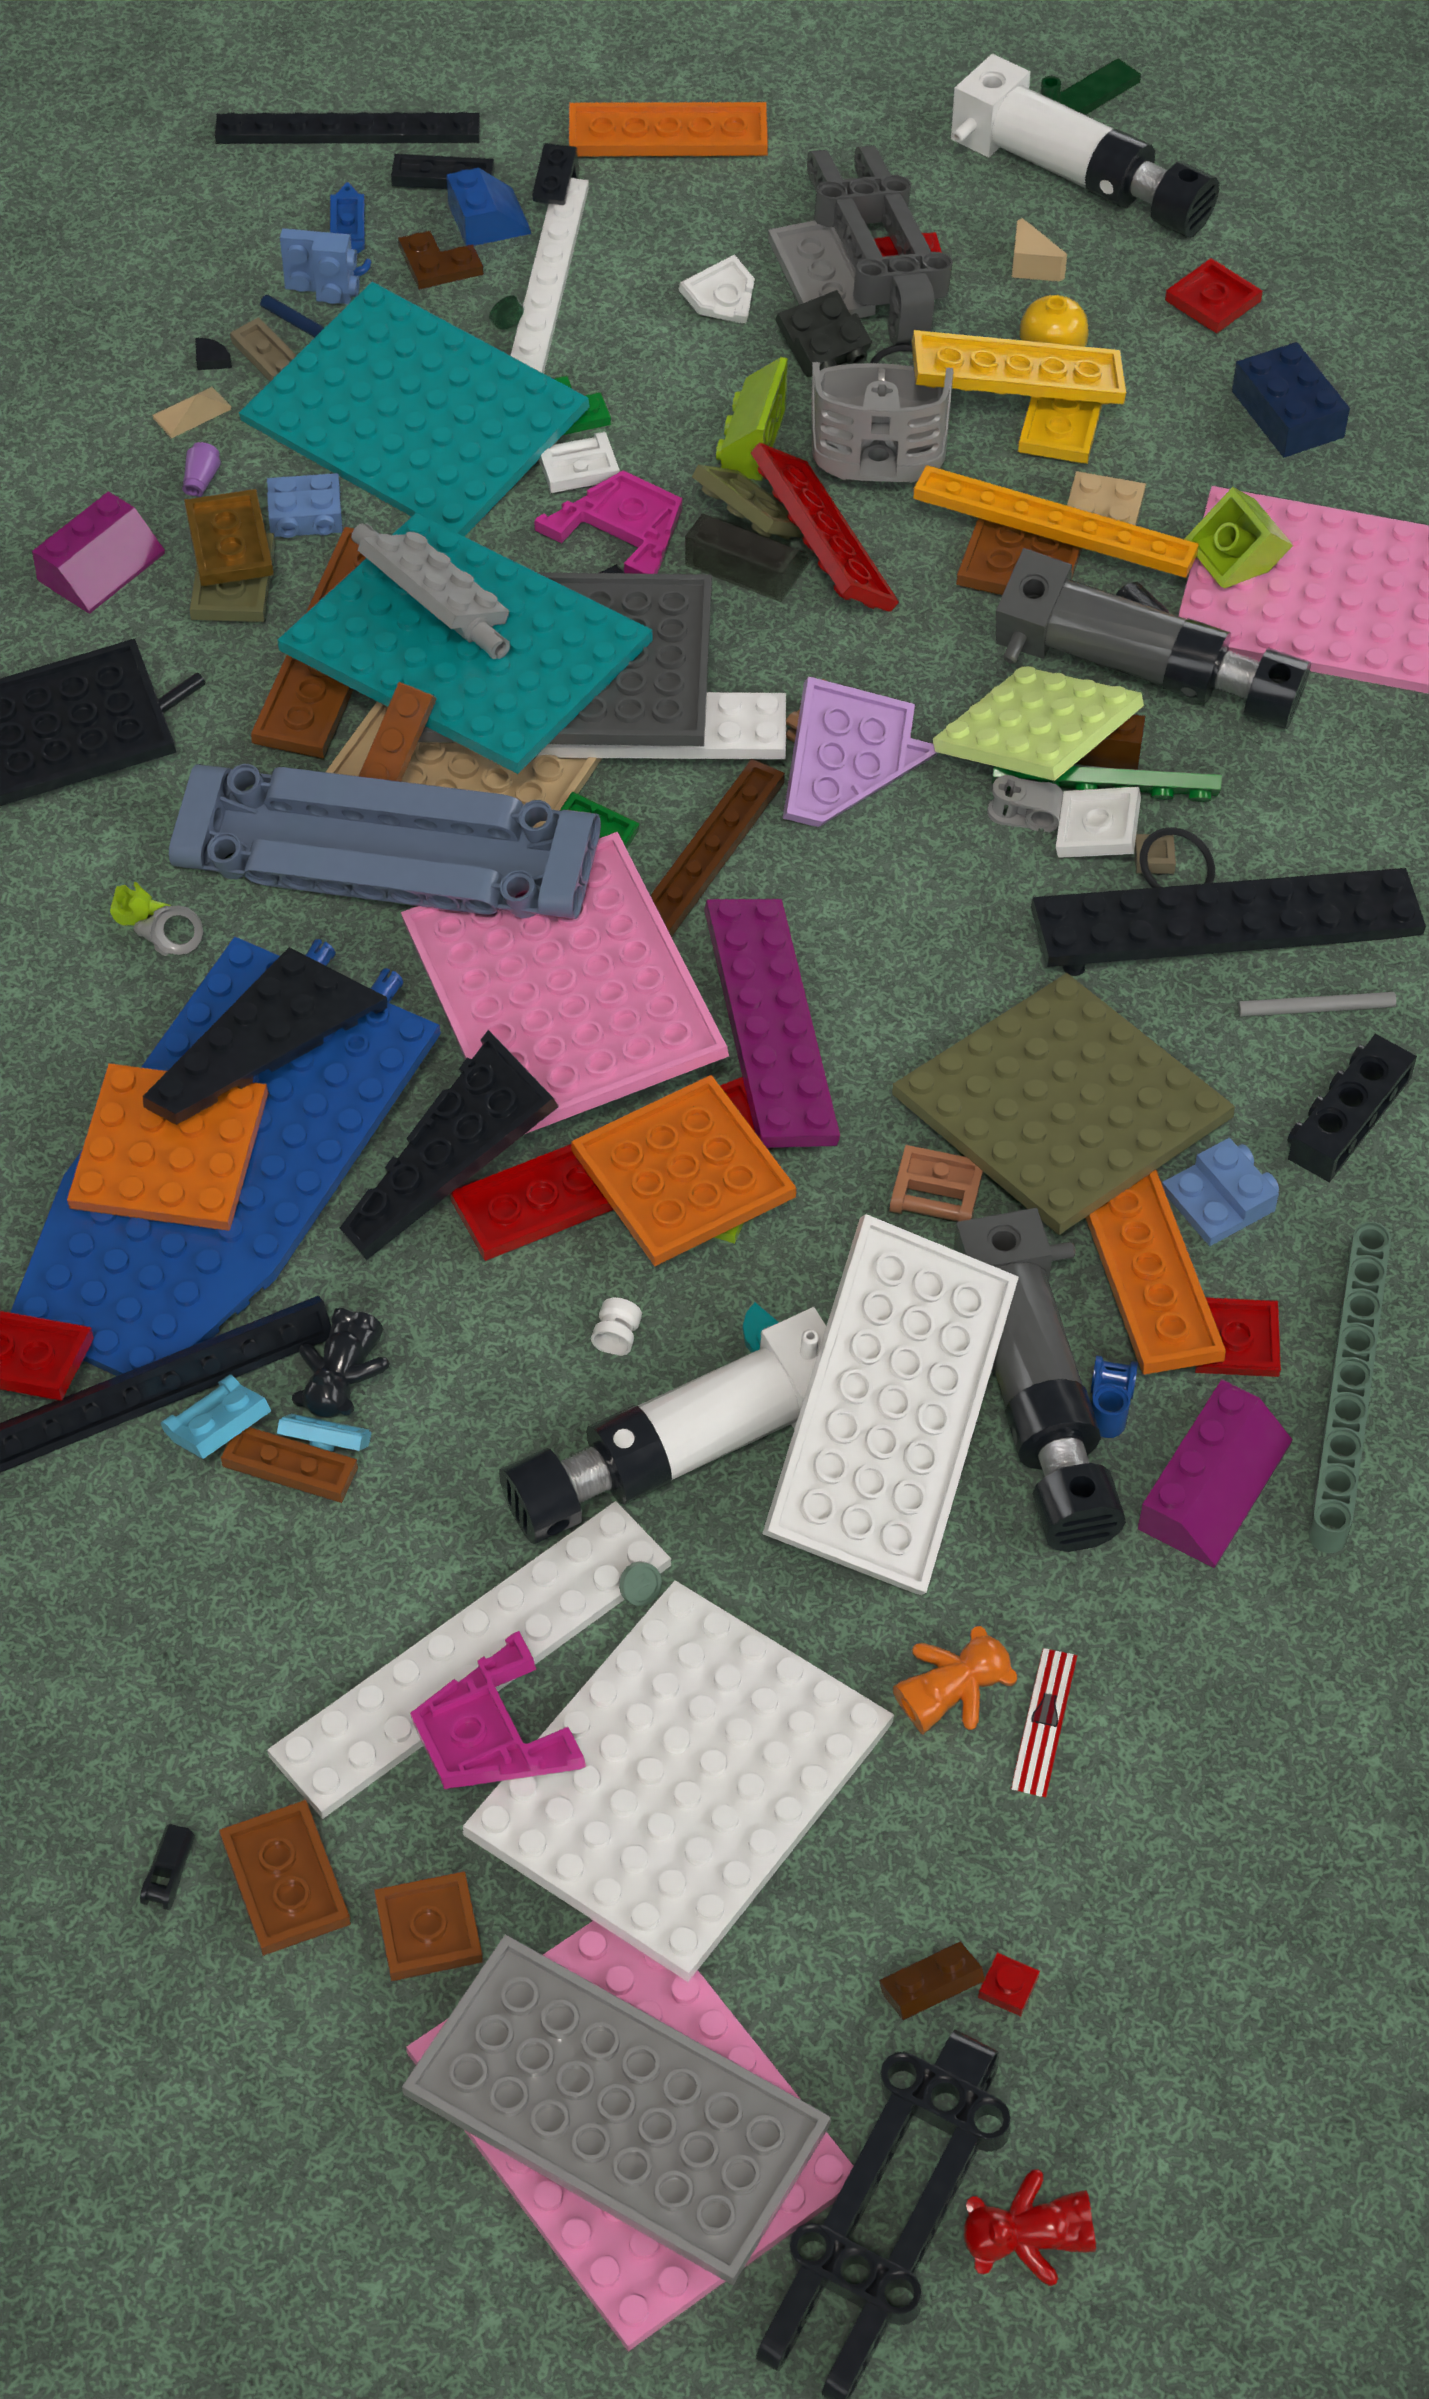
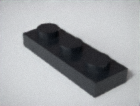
[391,154,495,189]

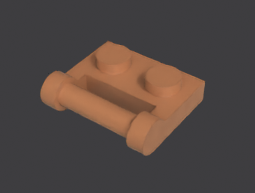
[889,1145,984,1221]

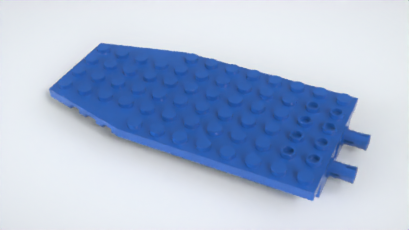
[10,936,441,1376]

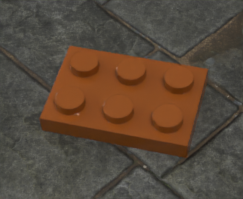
[219,1800,351,1956]

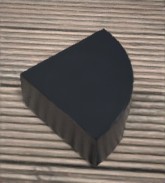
[195,338,232,370]

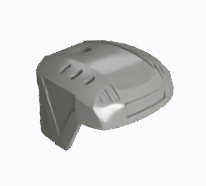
[811,362,953,483]

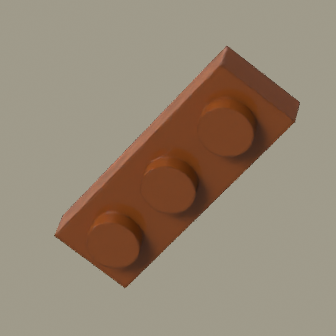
[359,682,437,782]
[221,1427,358,1503]

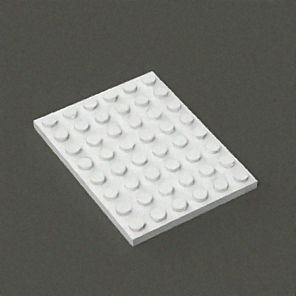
[463,1580,894,1982]

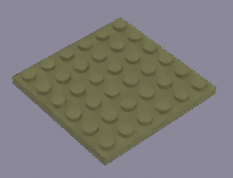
[892,973,1235,1235]

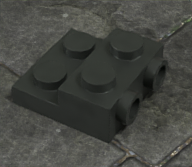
[775,290,873,377]

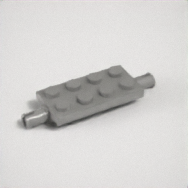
[351,523,510,659]

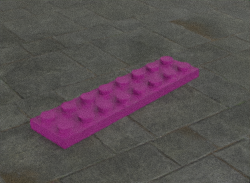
[704,899,840,1148]

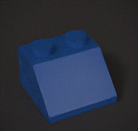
[446,168,531,246]

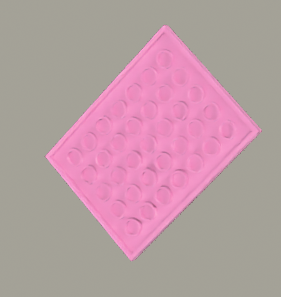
[1178,486,1429,694]
[401,832,729,1134]
[406,1920,853,2352]

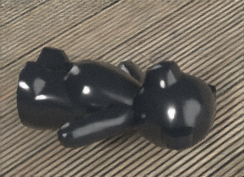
[292,1308,390,1418]

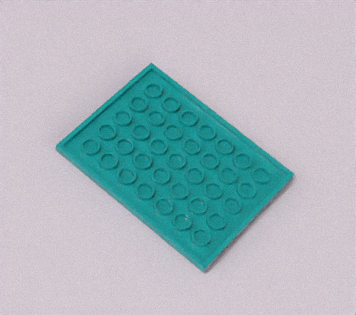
[239,282,590,537]
[277,513,653,774]

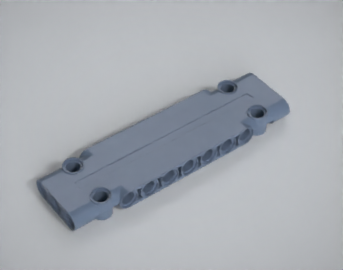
[169,764,601,919]

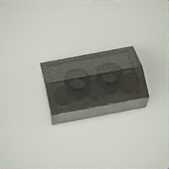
[685,513,814,602]

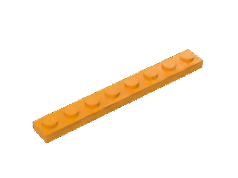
[913,465,1199,578]

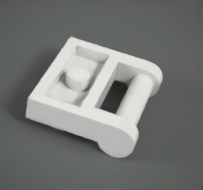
[539,432,620,493]

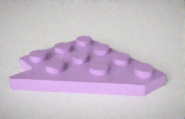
[783,676,938,827]

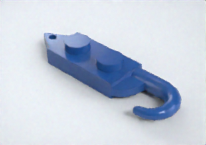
[330,182,371,277]

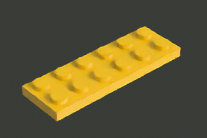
[912,330,1126,405]

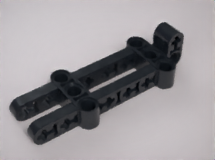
[756,2029,1011,2399]

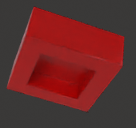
[978,1952,1040,2017]

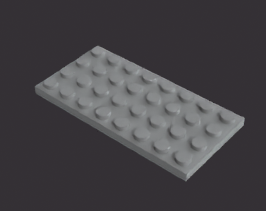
[402,1934,831,2285]

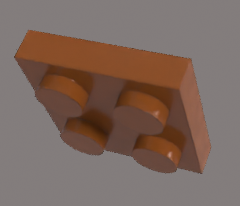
[374,1871,483,1981]

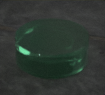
[489,295,524,330]

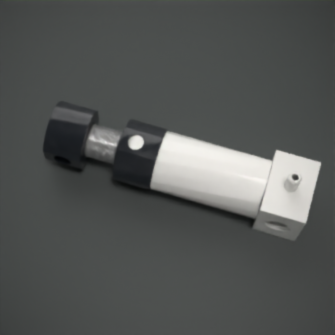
[951,54,1219,237]
[499,1307,826,1544]

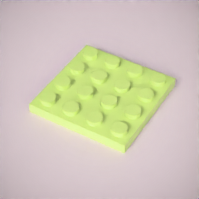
[933,666,1144,781]

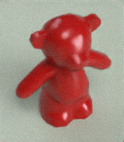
[963,2169,1096,2286]

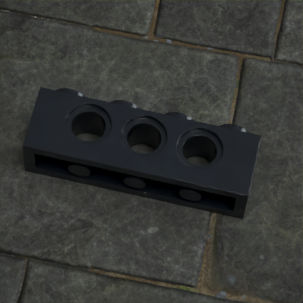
[1287,1033,1417,1183]

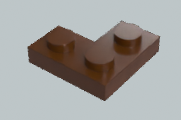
[398,231,483,290]

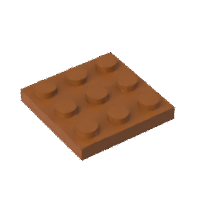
[956,518,1083,595]

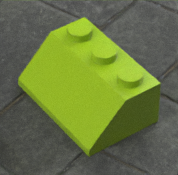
[716,357,788,481]

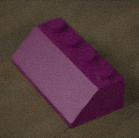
[1138,1379,1293,1569]

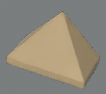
[153,387,231,438]

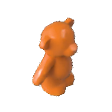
[893,1626,1018,1735]

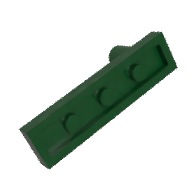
[1040,58,1141,115]

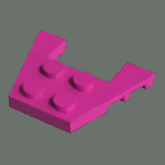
[534,470,682,574]
[410,1631,586,1789]

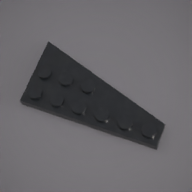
[142,947,387,1125]
[340,1030,559,1261]

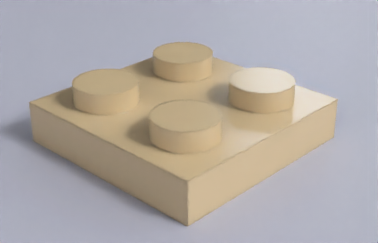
[1067,471,1146,525]

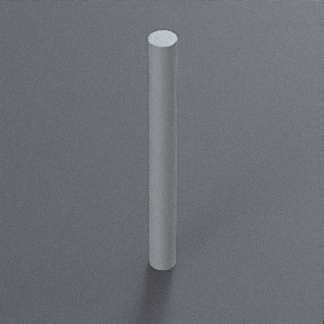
[1238,992,1396,1017]

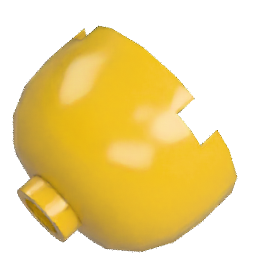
[1019,295,1089,347]

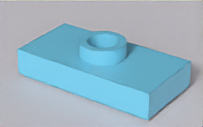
[277,1413,371,1451]

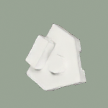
[679,255,754,324]

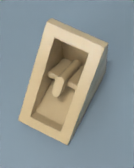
[1012,218,1067,281]

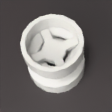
[591,1298,642,1356]

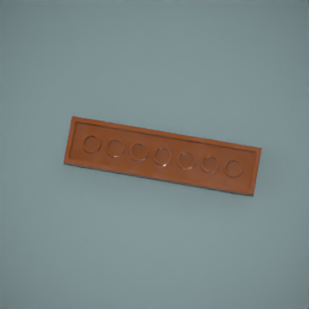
[251,527,380,759]

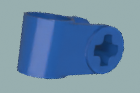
[1090,1356,1138,1438]

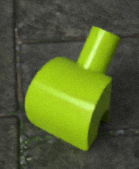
[110,882,171,925]

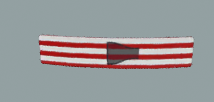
[1011,1648,1078,1798]

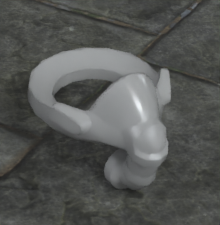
[134,905,203,956]

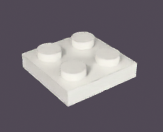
[1056,787,1141,858]

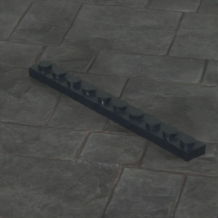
[0,1295,331,1473]

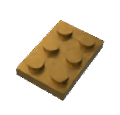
[184,489,274,586]

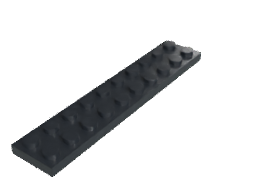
[1031,868,1426,967]

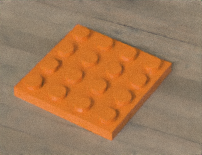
[67,1063,268,1231]
[571,1075,797,1267]

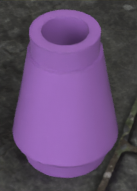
[182,442,221,497]

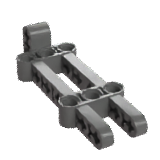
[807,145,953,345]

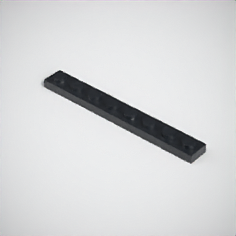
[215,112,480,144]

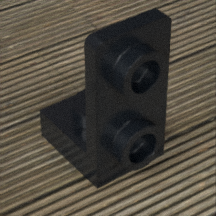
[532,143,579,205]

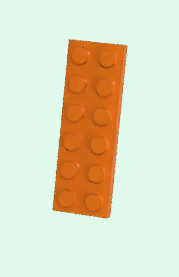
[569,102,768,156]
[1085,1170,1226,1375]

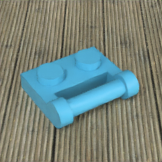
[161,1374,271,1459]

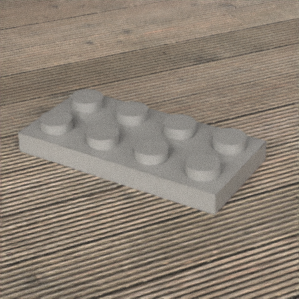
[768,220,876,318]

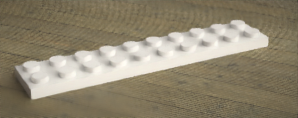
[267,1501,671,1819]

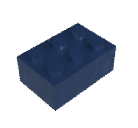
[1232,342,1350,458]

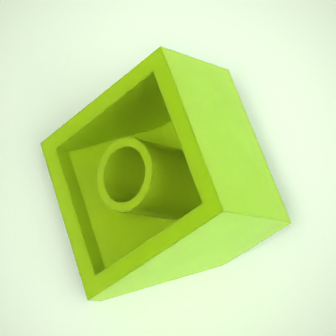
[1184,487,1293,589]

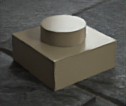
[1134,834,1176,874]

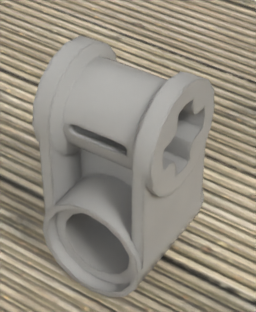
[987,775,1063,832]

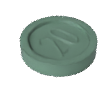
[619,1561,662,1606]

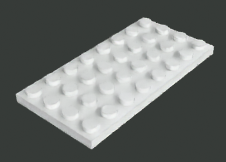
[762,1214,1018,1595]

